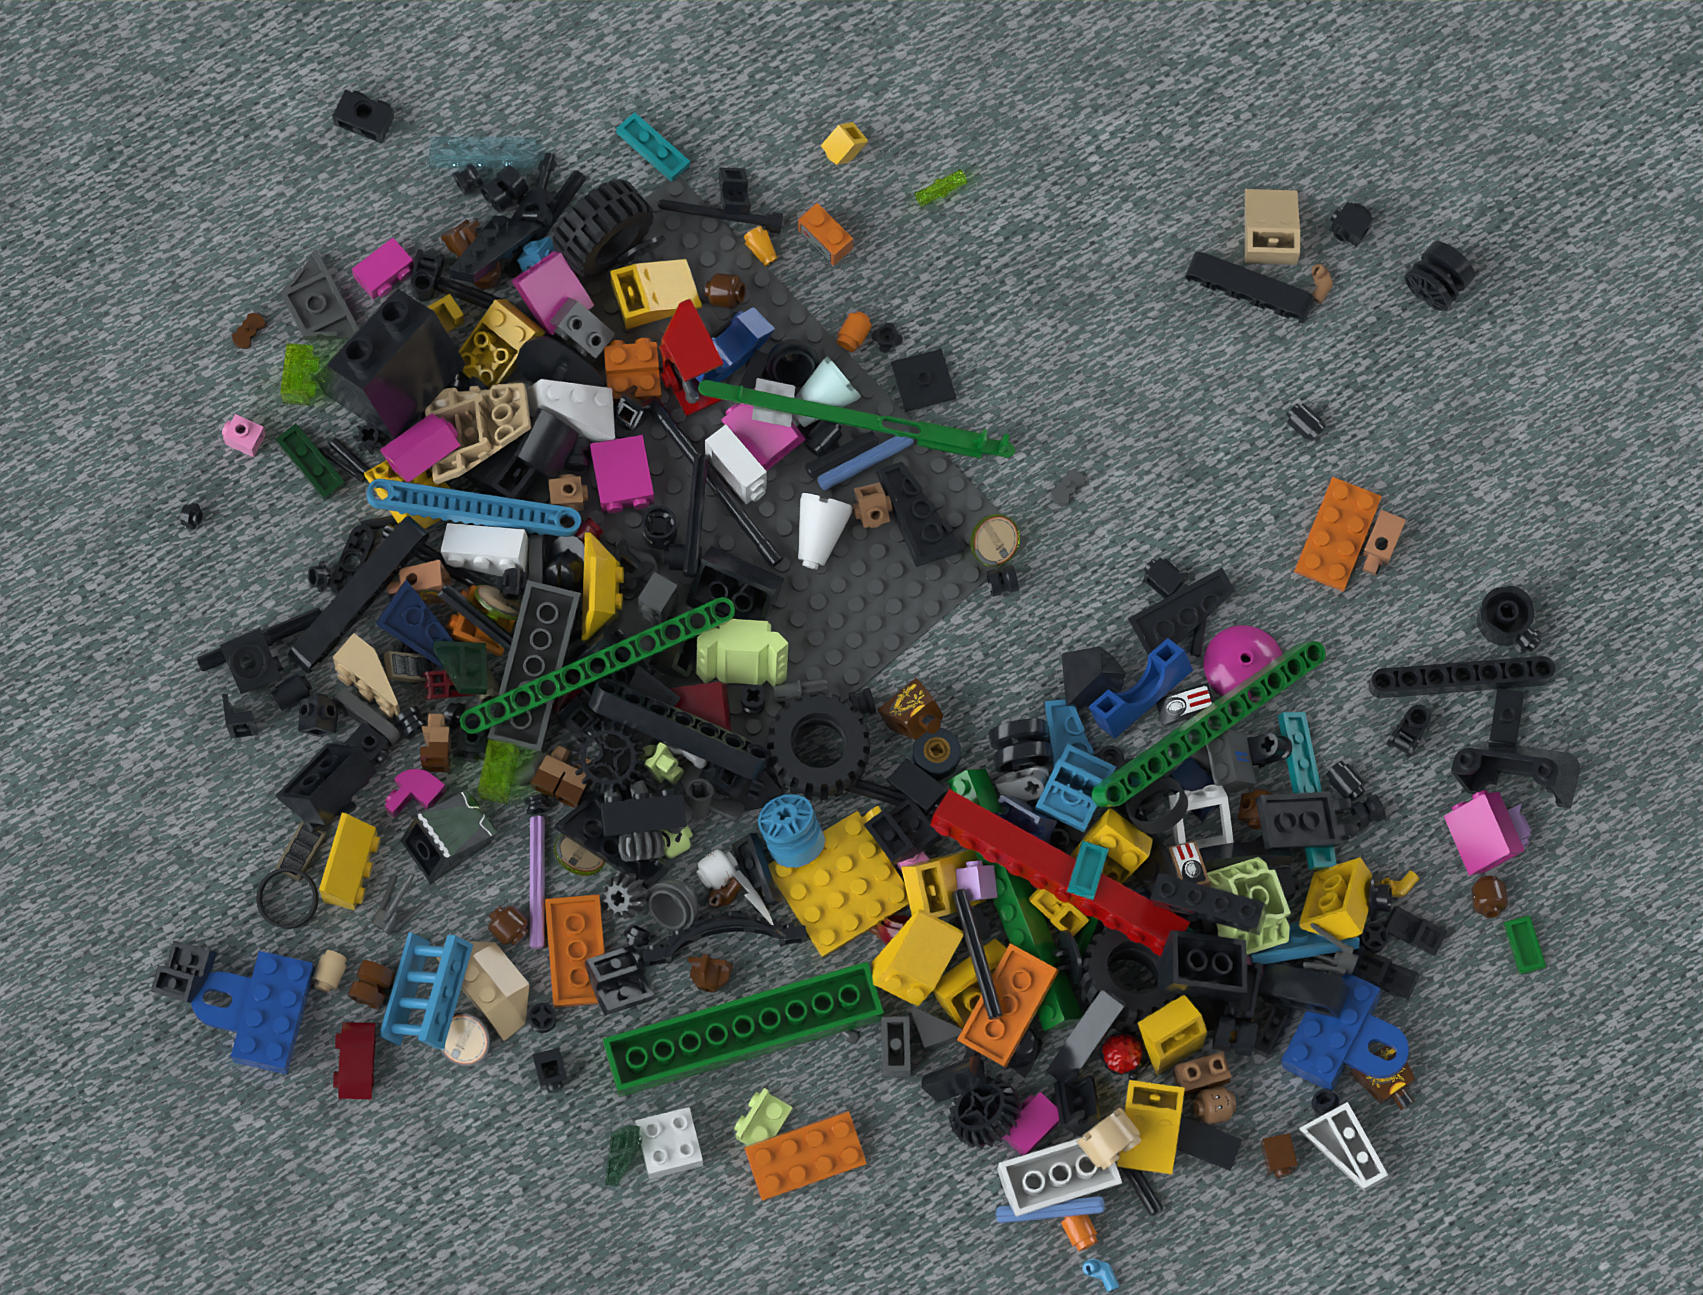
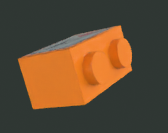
[798,203,853,266]

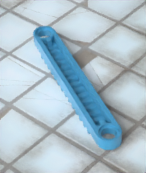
[366,479,581,537]

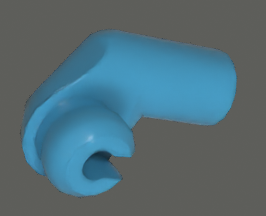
[1082,1259,1120,1293]

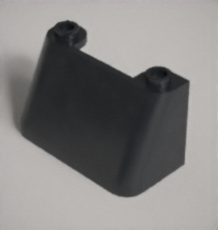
[1451,742,1580,809]

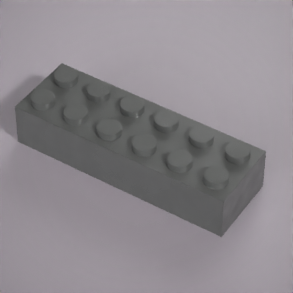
[488,580,582,752]

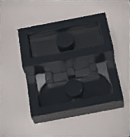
[514,408,579,479]
[864,798,942,864]
[150,940,217,1003]
[585,945,654,1016]

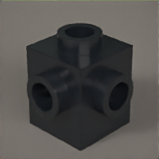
[298,693,339,737]

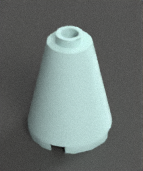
[792,356,861,427]

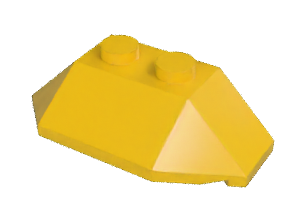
[581,533,624,642]

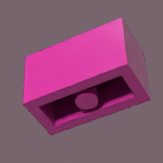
[352,238,414,300]
[1003,1092,1060,1156]

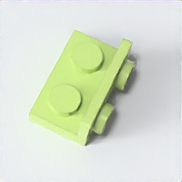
[734,1088,793,1146]

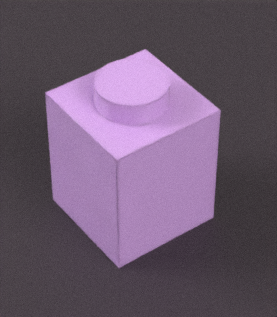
[956,861,998,901]

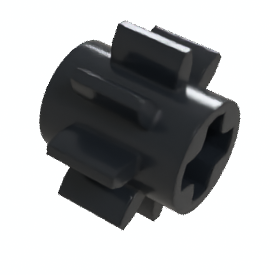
[353,423,388,455]
[497,568,531,601]

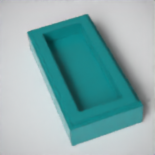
[1067,841,1109,900]

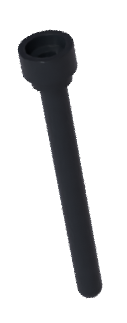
[657,199,783,234]

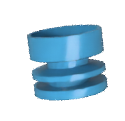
[758,794,825,867]

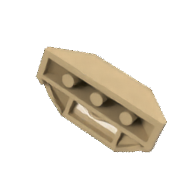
[436,941,530,1041]

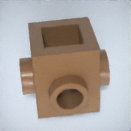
[549,474,588,512]
[852,482,892,528]

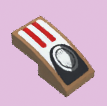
[1169,841,1211,887]

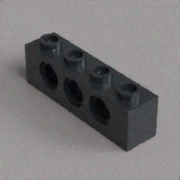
[1151,873,1268,936]

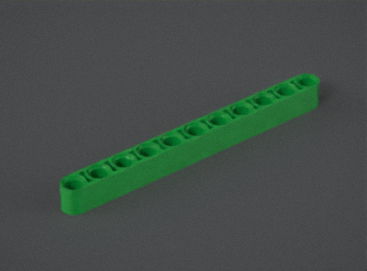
[460,597,735,734]
[1092,641,1326,807]

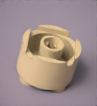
[1076,1107,1142,1170]

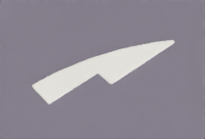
[731,870,773,925]

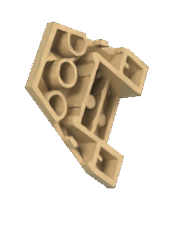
[425,383,531,484]

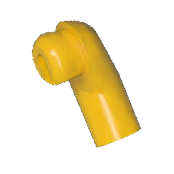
[1380,870,1420,897]

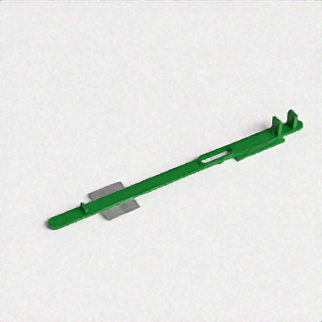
[698,378,1015,459]

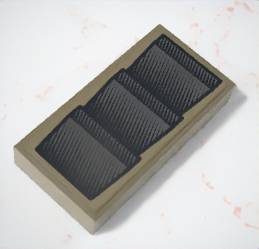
[384,651,435,684]
[275,821,326,882]

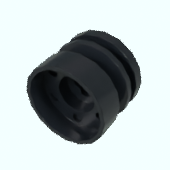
[1404,241,1475,311]

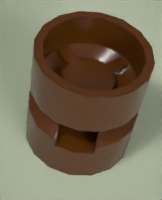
[347,960,395,1010]

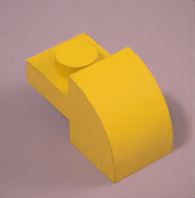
[1029,889,1089,937]

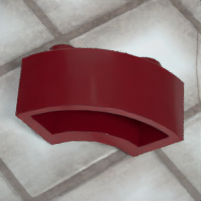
[333,1022,376,1100]

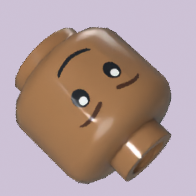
[1193,1086,1236,1124]

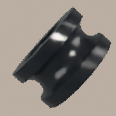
[524,794,551,815]

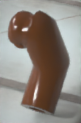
[707,876,743,908]

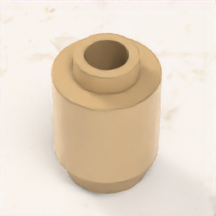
[311,950,347,993]

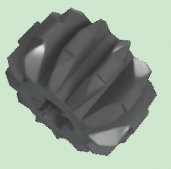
[618,830,665,861]
[602,872,649,919]

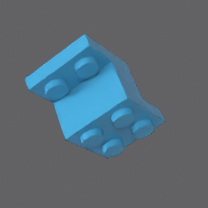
[1035,744,1116,832]

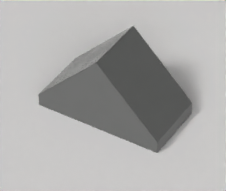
[910,1007,963,1053]

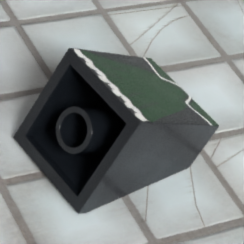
[400,790,497,884]

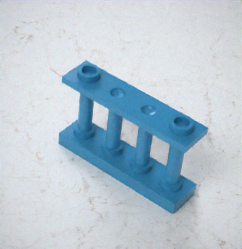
[379,933,473,1049]

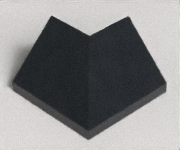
[1061,646,1126,707]

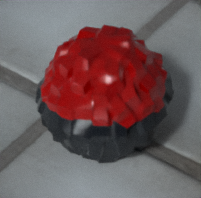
[1100,1032,1143,1075]

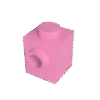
[222,414,266,457]

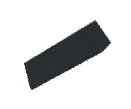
[1176,1115,1242,1171]

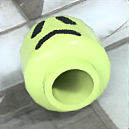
[659,825,693,859]

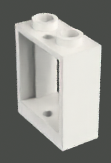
[705,425,767,504]
[1169,785,1234,849]

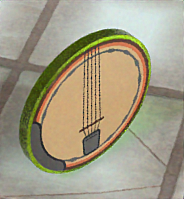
[970,514,1020,567]
[474,585,521,620]
[553,834,606,876]

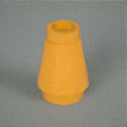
[744,226,778,266]

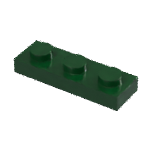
[275,423,346,501]

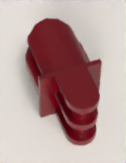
[423,669,475,700]

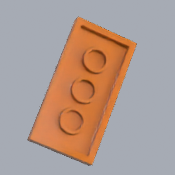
[1294,477,1382,592]
[545,894,604,1008]
[957,943,1059,1067]
[744,1111,867,1201]

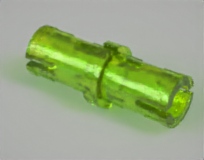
[914,169,968,207]

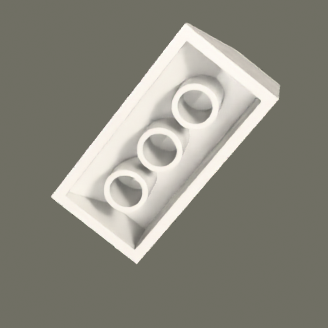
[997,1137,1122,1217]

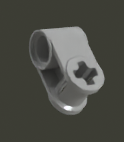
[995,765,1050,802]

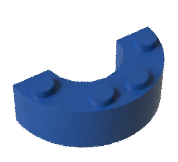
[696,307,775,382]

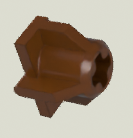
[440,219,480,258]
[688,954,733,993]

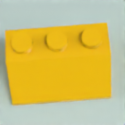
[319,813,381,910]
[1299,857,1373,941]
[932,938,1007,1029]

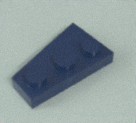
[376,579,458,669]

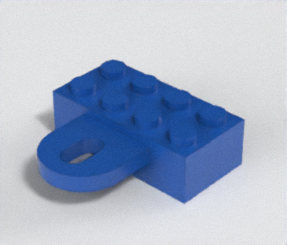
[191,951,315,1075]
[1281,965,1409,1091]

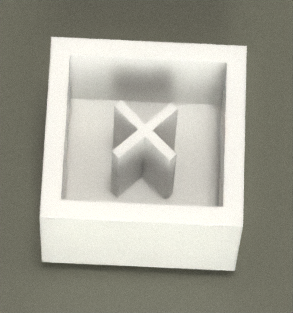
[635,1107,703,1179]

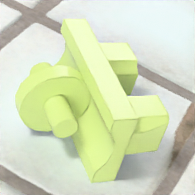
[639,742,684,785]

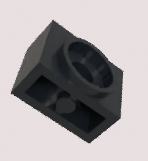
[219,627,283,695]

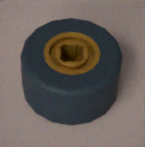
[912,728,961,780]

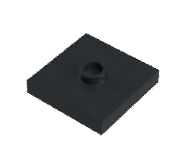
[891,349,956,412]

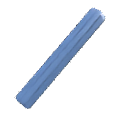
[818,431,914,490]
[996,1197,1105,1223]

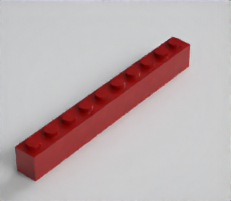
[930,789,1190,956]

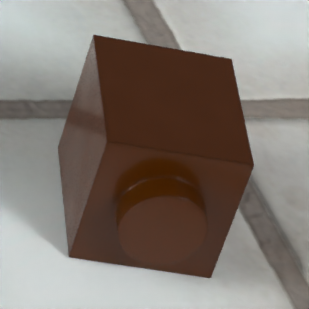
[1260,1133,1297,1178]

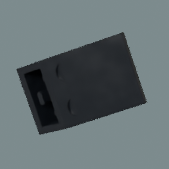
[462,440,542,500]
[564,625,638,721]

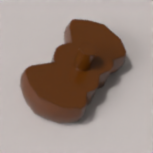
[232,313,266,349]

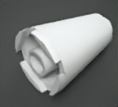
[798,493,853,570]

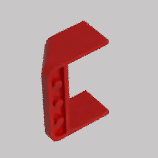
[659,299,724,417]

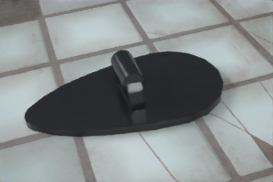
[517,336,606,388]

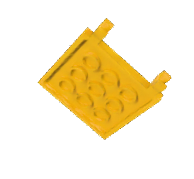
[768,806,910,959]

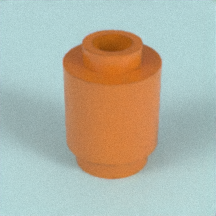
[836,311,872,352]
[1061,1215,1098,1252]

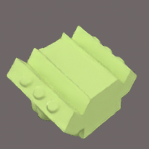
[696,619,788,687]
[1207,857,1291,955]

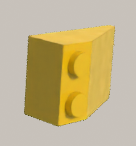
[871,909,964,1007]

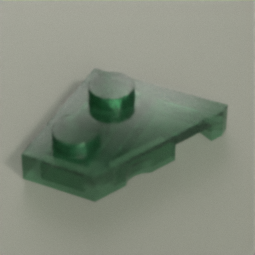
[433,641,488,695]
[605,1125,642,1186]

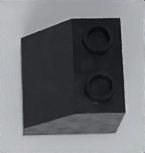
[314,289,466,440]

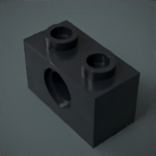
[332,89,394,144]

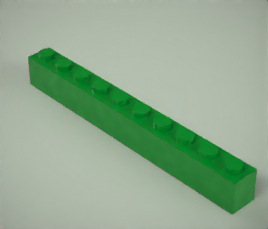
[947,769,1083,1031]

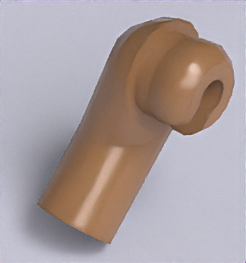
[1311,264,1333,304]

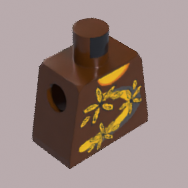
[878,678,943,740]
[1350,1046,1415,1111]

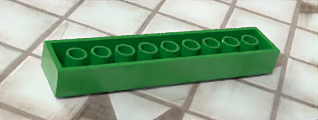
[603,961,884,1097]

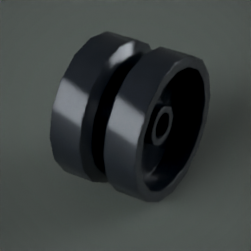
[988,718,1054,773]

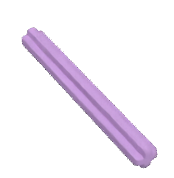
[530,816,545,949]

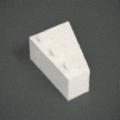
[526,379,615,443]
[441,523,529,579]
[1299,1102,1389,1192]

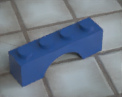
[1089,638,1193,739]

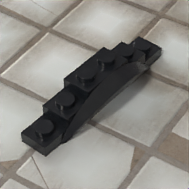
[642,910,807,967]

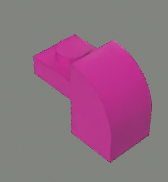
[385,769,446,818]

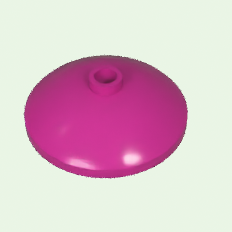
[1203,625,1282,700]

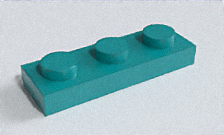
[616,112,690,182]

